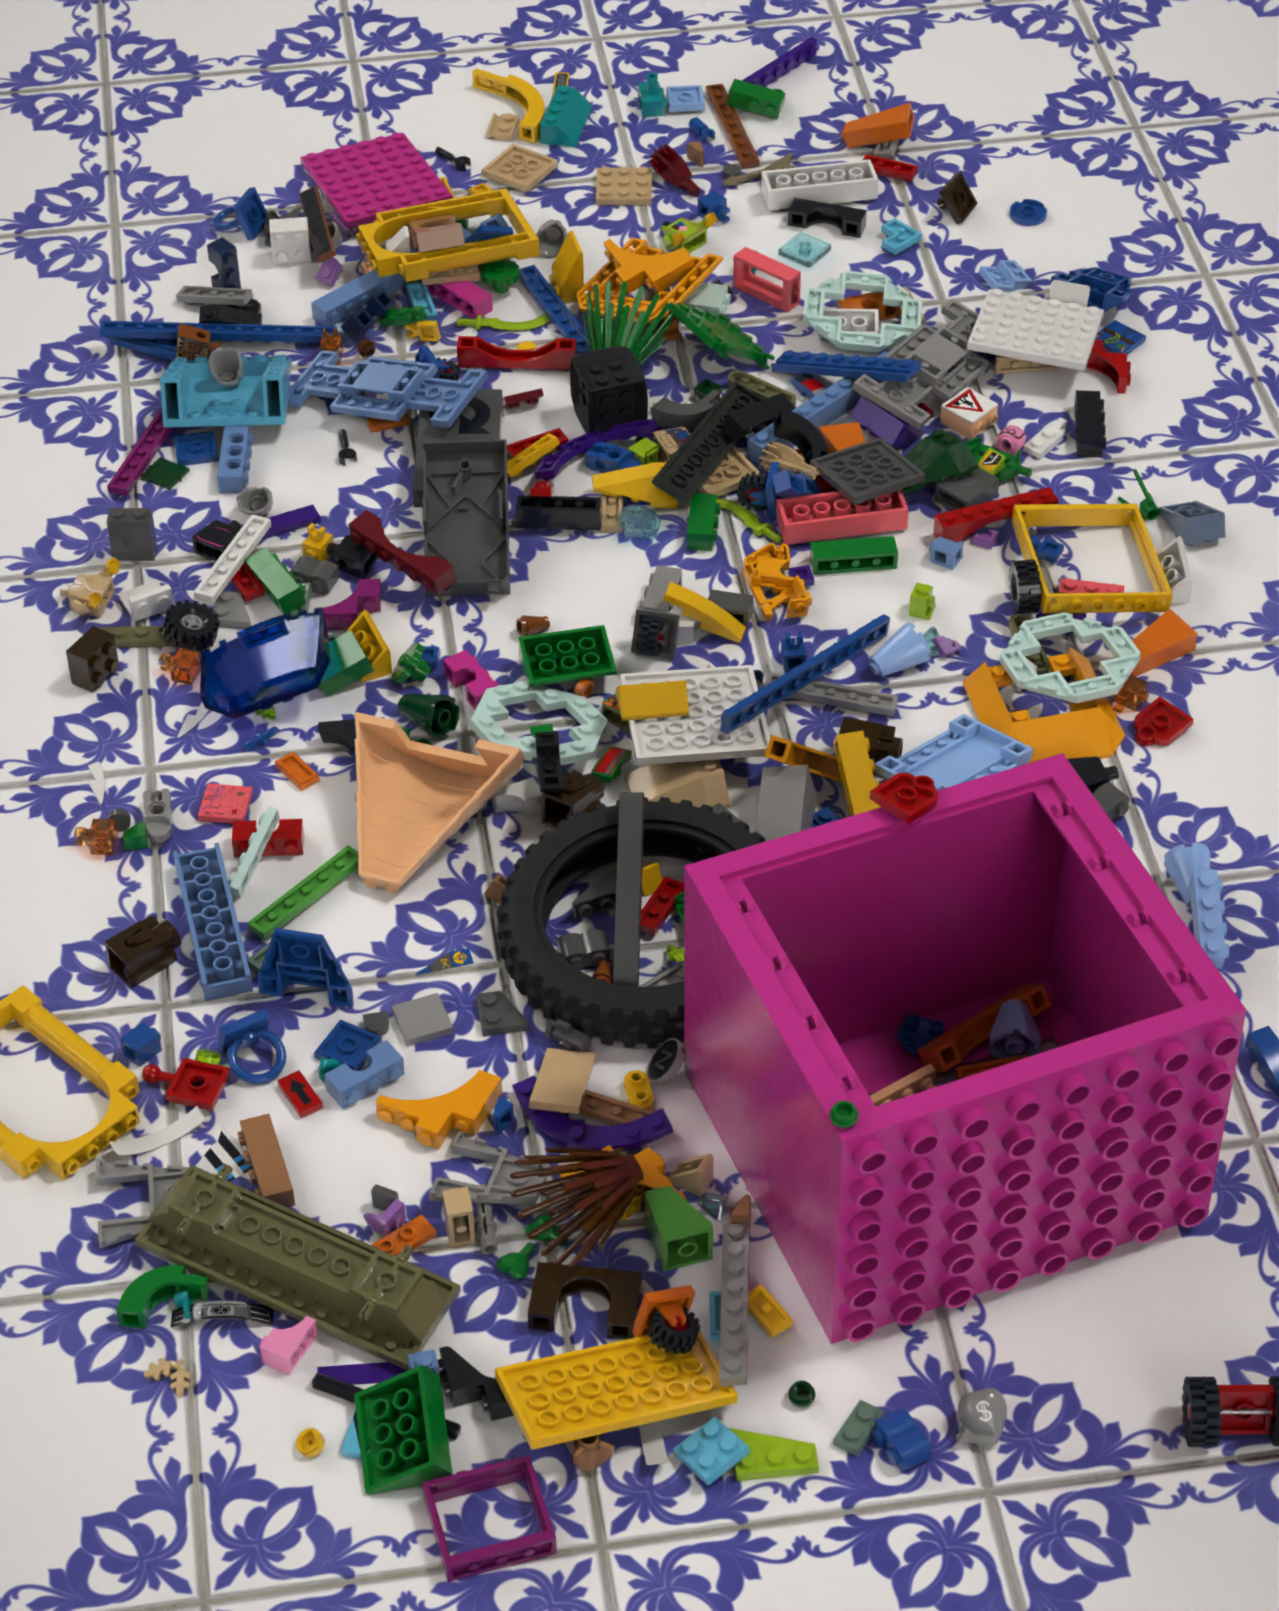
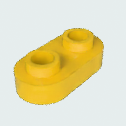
[624,1070,654,1111]

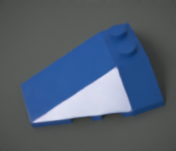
[1051,267,1131,312]
[257,928,354,1007]

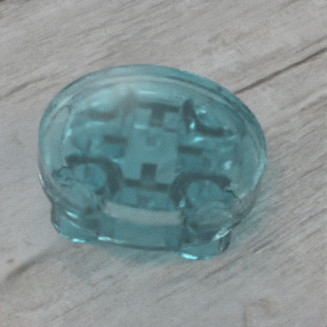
[619,505,661,539]

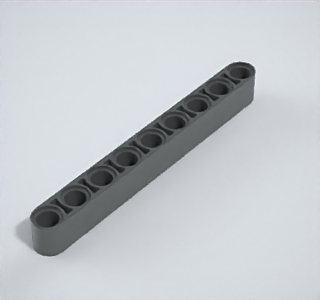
[613,792,645,987]

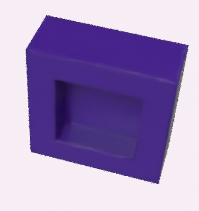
[788,565,814,586]

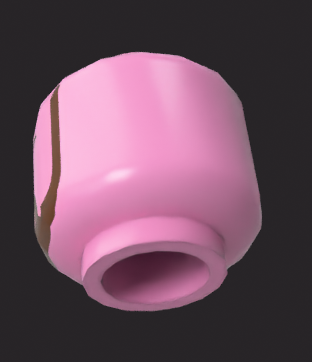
[996,425,1026,455]

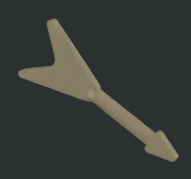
[723,152,797,186]

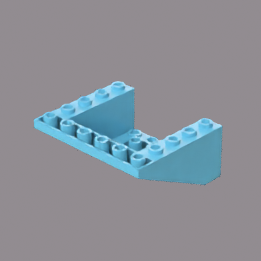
[160,355,292,427]

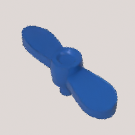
[243,726,279,751]

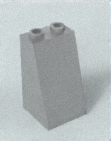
[756,765,818,842]

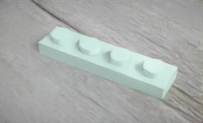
[229,806,280,898]

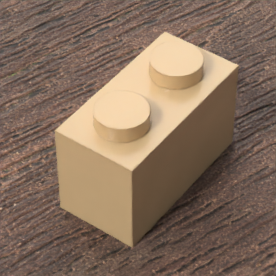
[442,1187,476,1247]

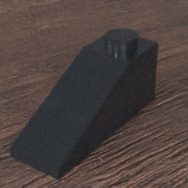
[199,305,262,325]

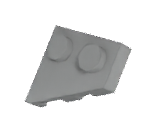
[213,591,251,629]

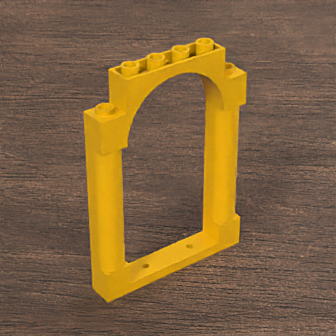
[356,188,540,282]
[0,985,140,1180]

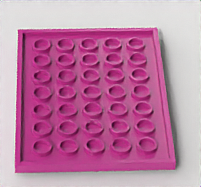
[300,133,453,228]

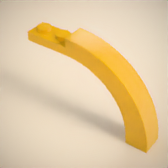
[472,69,545,143]

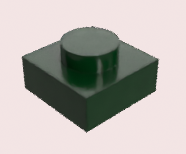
[694,379,722,399]

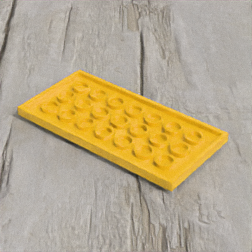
[495,1330,738,1450]

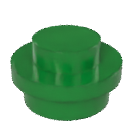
[830,1101,858,1128]

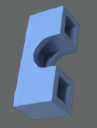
[324,1040,405,1109]

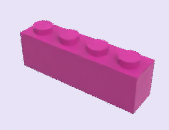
[426,281,493,319]

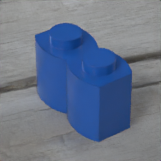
[872,1407,932,1472]

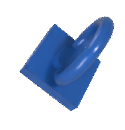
[213,187,267,240]
[218,1008,286,1084]

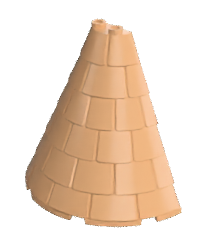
[354,712,524,894]

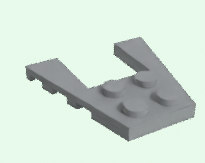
[429,1130,549,1205]
[96,1158,189,1248]

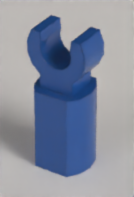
[689,117,715,142]

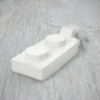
[1023,418,1067,459]

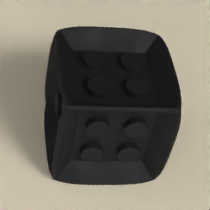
[570,346,648,433]

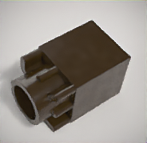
[835,717,903,774]
[541,770,605,829]
[104,915,181,989]

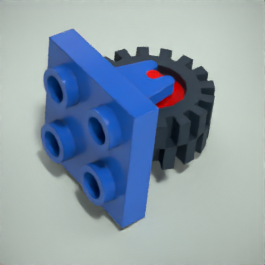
[415,345,461,381]
[737,462,783,521]

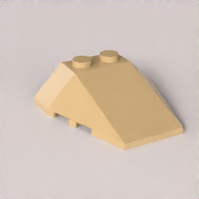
[624,759,730,808]

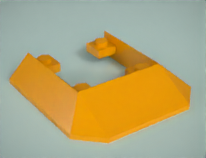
[576,237,723,324]
[962,647,1125,763]

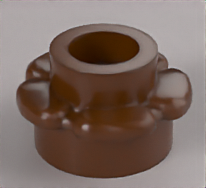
[357,339,376,357]

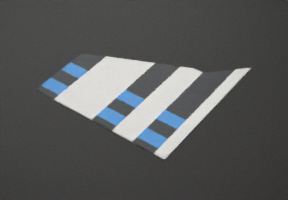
[196,1126,252,1182]

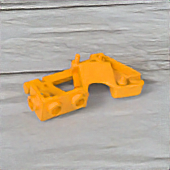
[742,542,812,621]

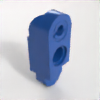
[585,442,642,473]

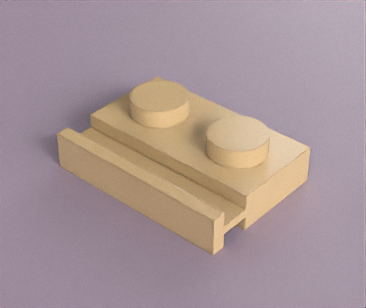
[487,113,519,141]

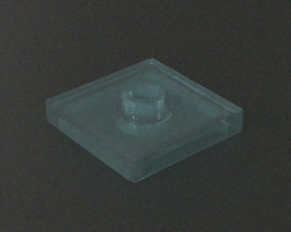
[778,232,831,268]

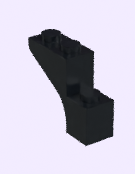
[437,1346,514,1421]

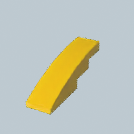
[663,581,746,643]

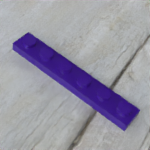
[743,37,817,87]

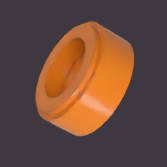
[574,678,595,698]

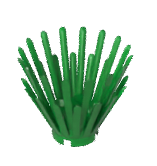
[583,281,675,366]

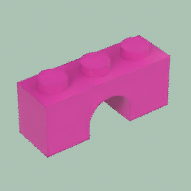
[443,650,499,710]

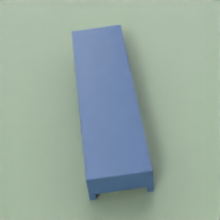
[173,842,253,1001]

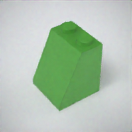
[645,1186,713,1272]

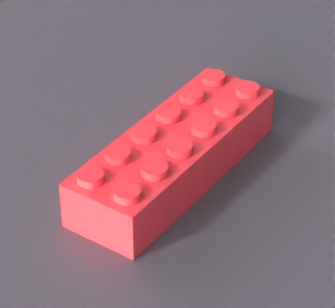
[776,489,909,545]

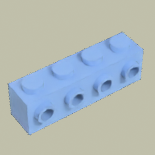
[1189,870,1229,969]

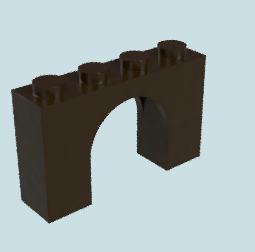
[528,1262,642,1340]

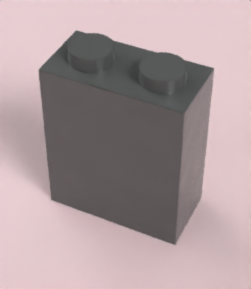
[935,468,999,511]
[106,508,158,561]

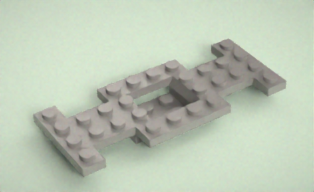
[852,299,989,430]

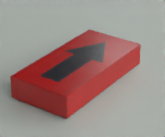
[277,1070,323,1118]

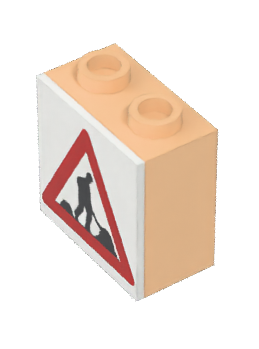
[940,387,998,440]

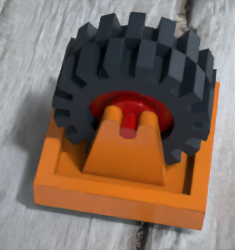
[631,1285,700,1355]

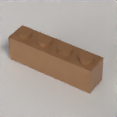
[237,1113,295,1207]

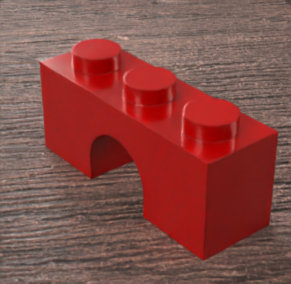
[232,819,304,857]

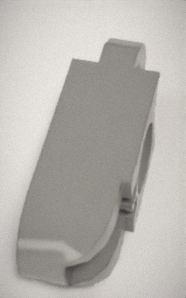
[143,789,172,843]

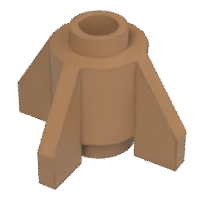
[565,1434,614,1471]

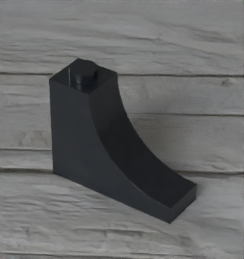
[318,717,384,753]

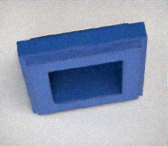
[493,1096,514,1135]

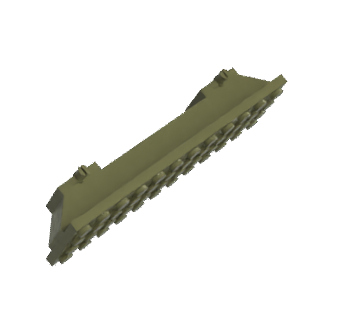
[135,1164,461,1371]

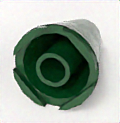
[398,694,460,739]

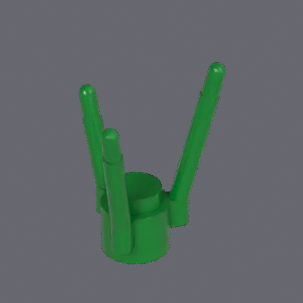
[1117,469,1160,521]

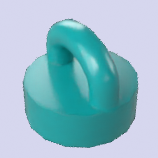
[317,1057,341,1082]

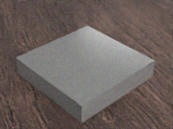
[392,993,454,1047]

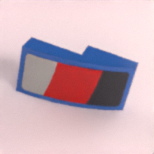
[790,374,827,399]

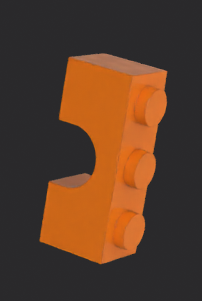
[837,292,900,321]

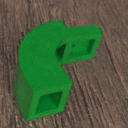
[116,1265,210,1329]

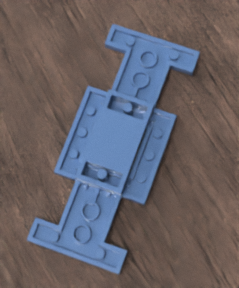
[288,350,488,428]

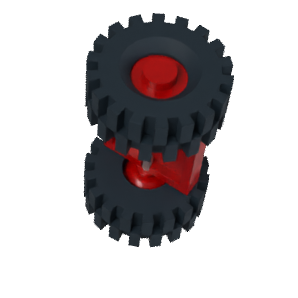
[1182,1376,1279,1447]

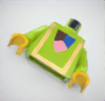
[661,212,718,254]

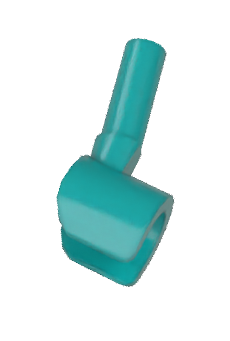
[174,1290,194,1319]

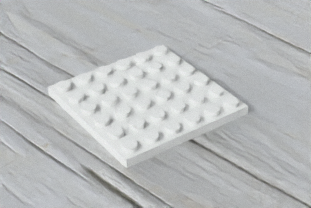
[967,289,1104,371]
[620,665,770,765]

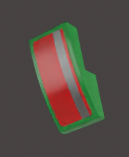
[591,746,632,782]

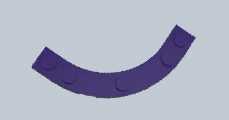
[534,419,656,480]
[512,1075,674,1151]

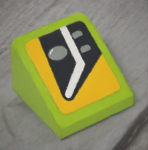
[978,448,1005,476]

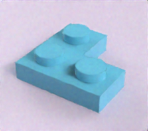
[881,218,922,255]

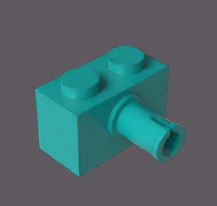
[638,73,667,118]

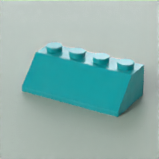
[540,86,593,147]

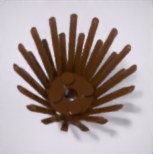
[510,1147,644,1268]

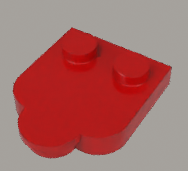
[1134,696,1194,746]
[869,773,938,824]

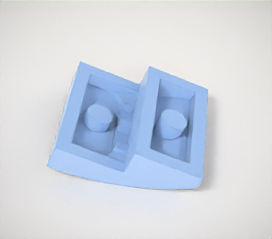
[978,260,1032,292]

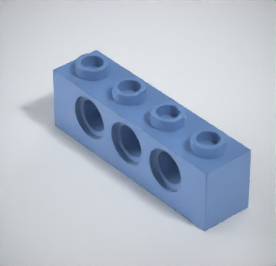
[217,425,254,493]

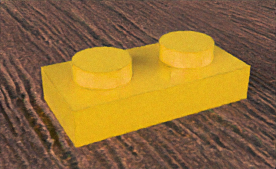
[749,1284,793,1339]

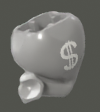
[956,1388,1007,1448]

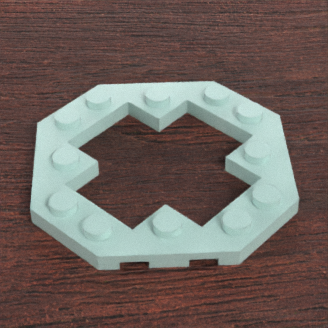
[803,271,922,353]
[1000,612,1141,703]
[469,681,608,766]

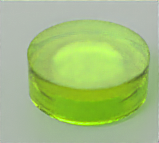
[195,1049,221,1064]

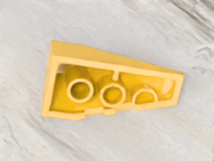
[592,462,678,509]

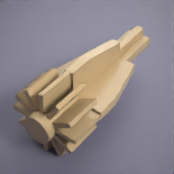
[759,441,820,480]

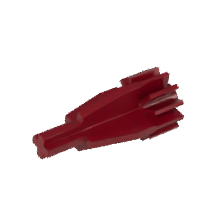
[649,144,701,197]

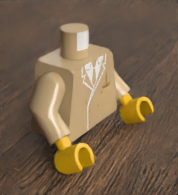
[60,557,121,618]

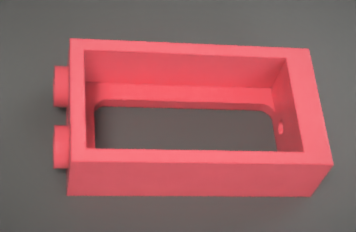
[733,247,801,312]

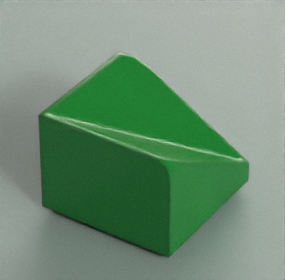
[123,821,148,850]

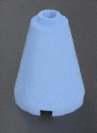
[869,622,932,677]
[1163,843,1210,909]

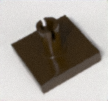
[937,172,978,224]

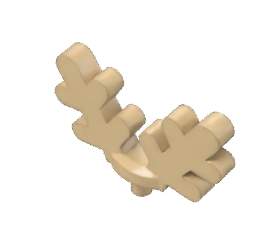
[144,1358,192,1398]

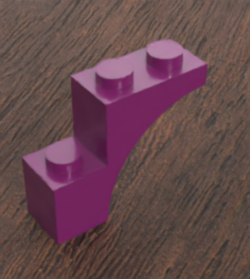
[313,579,382,630]

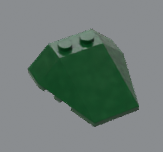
[901,429,979,494]

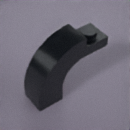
[773,408,828,465]

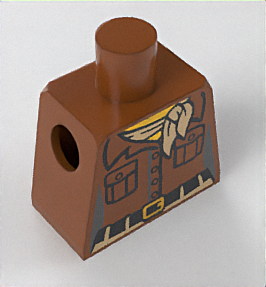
[176,324,221,360]

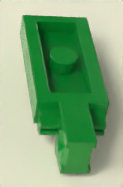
[379,306,428,326]

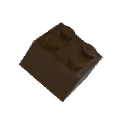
[66,626,120,693]

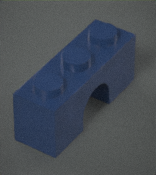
[207,237,241,289]
[340,288,395,341]

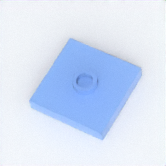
[666,85,705,112]

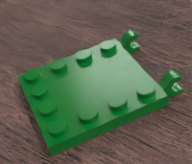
[668,302,775,369]

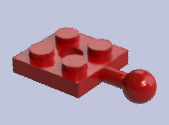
[142,1058,231,1111]

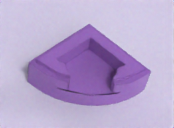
[971,530,999,549]
[932,636,962,659]

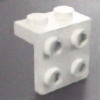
[1048,280,1090,307]
[119,581,174,622]

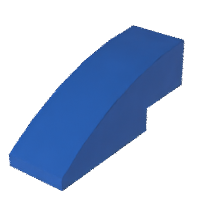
[772,469,821,498]
[1245,1026,1279,1097]

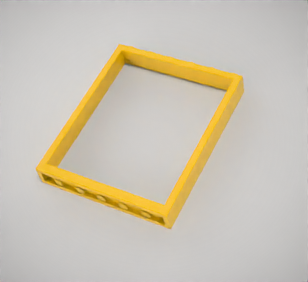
[1011,504,1173,613]

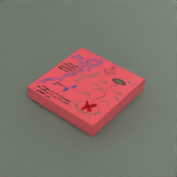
[198,783,253,824]

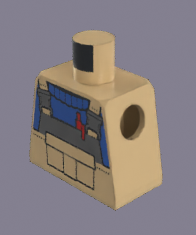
[653,427,690,463]

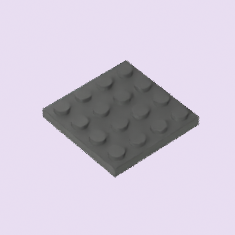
[810,437,925,505]

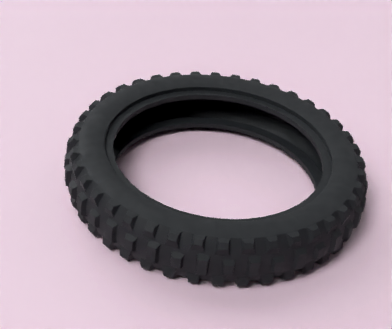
[497,797,765,1049]

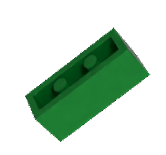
[726,78,786,119]
[687,493,721,551]

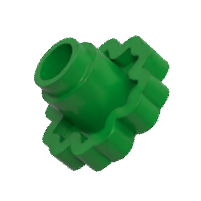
[482,259,520,293]
[392,642,431,684]

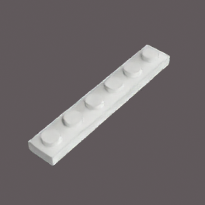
[194,515,271,604]

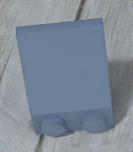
[1159,501,1226,546]

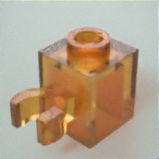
[319,327,343,365]
[159,648,202,685]
[1112,674,1149,713]
[74,819,119,855]

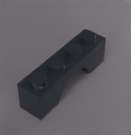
[788,198,867,238]

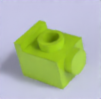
[909,582,936,620]

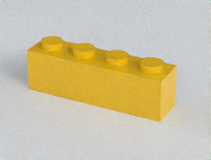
[833,731,881,816]

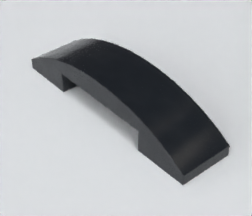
[535,731,564,792]

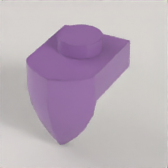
[315,257,343,287]
[363,1199,406,1237]

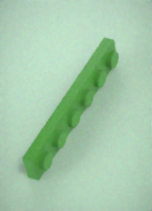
[247,845,358,940]

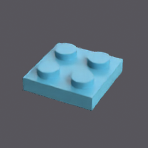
[673,1417,750,1486]

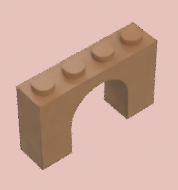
[408,214,465,253]

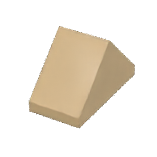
[668,1153,714,1197]

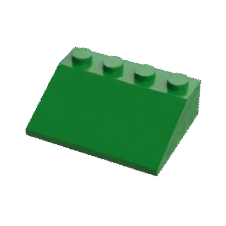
[518,625,617,687]
[354,1365,453,1495]

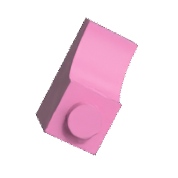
[259,1316,318,1375]

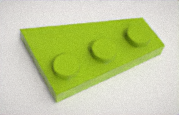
[730,1428,819,1481]

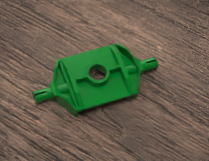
[965,437,1033,482]

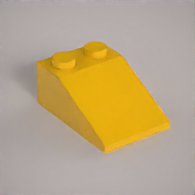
[549,231,584,304]

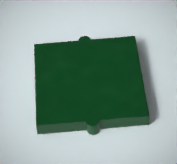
[140,457,190,490]

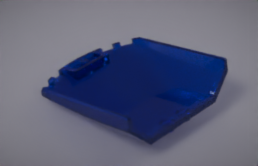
[200,607,330,719]

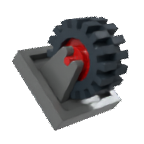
[631,608,680,659]

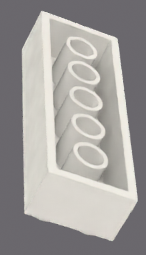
[761,160,878,211]

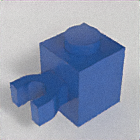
[698,191,730,224]
[781,632,806,672]

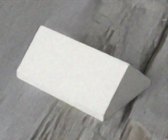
[819,308,879,339]
[1154,536,1193,604]

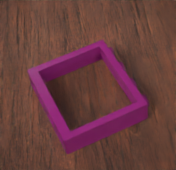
[422,1455,557,1582]

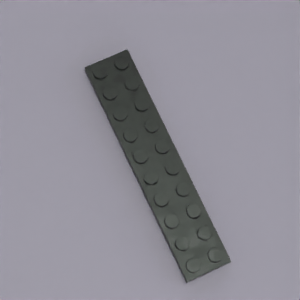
[652,380,764,505]

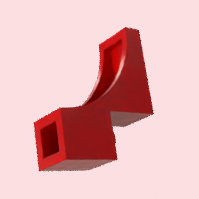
[1086,340,1131,394]

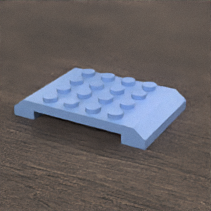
[874,714,1033,791]

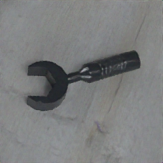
[435,147,471,172]
[338,429,357,466]

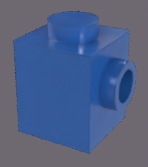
[120,1022,162,1067]

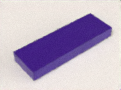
[262,504,321,539]

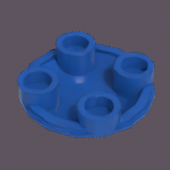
[897,1015,945,1056]

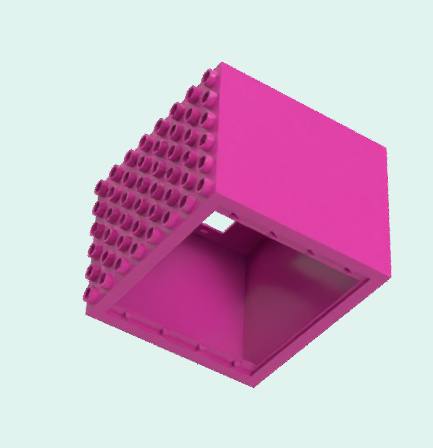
[684,753,1247,1344]

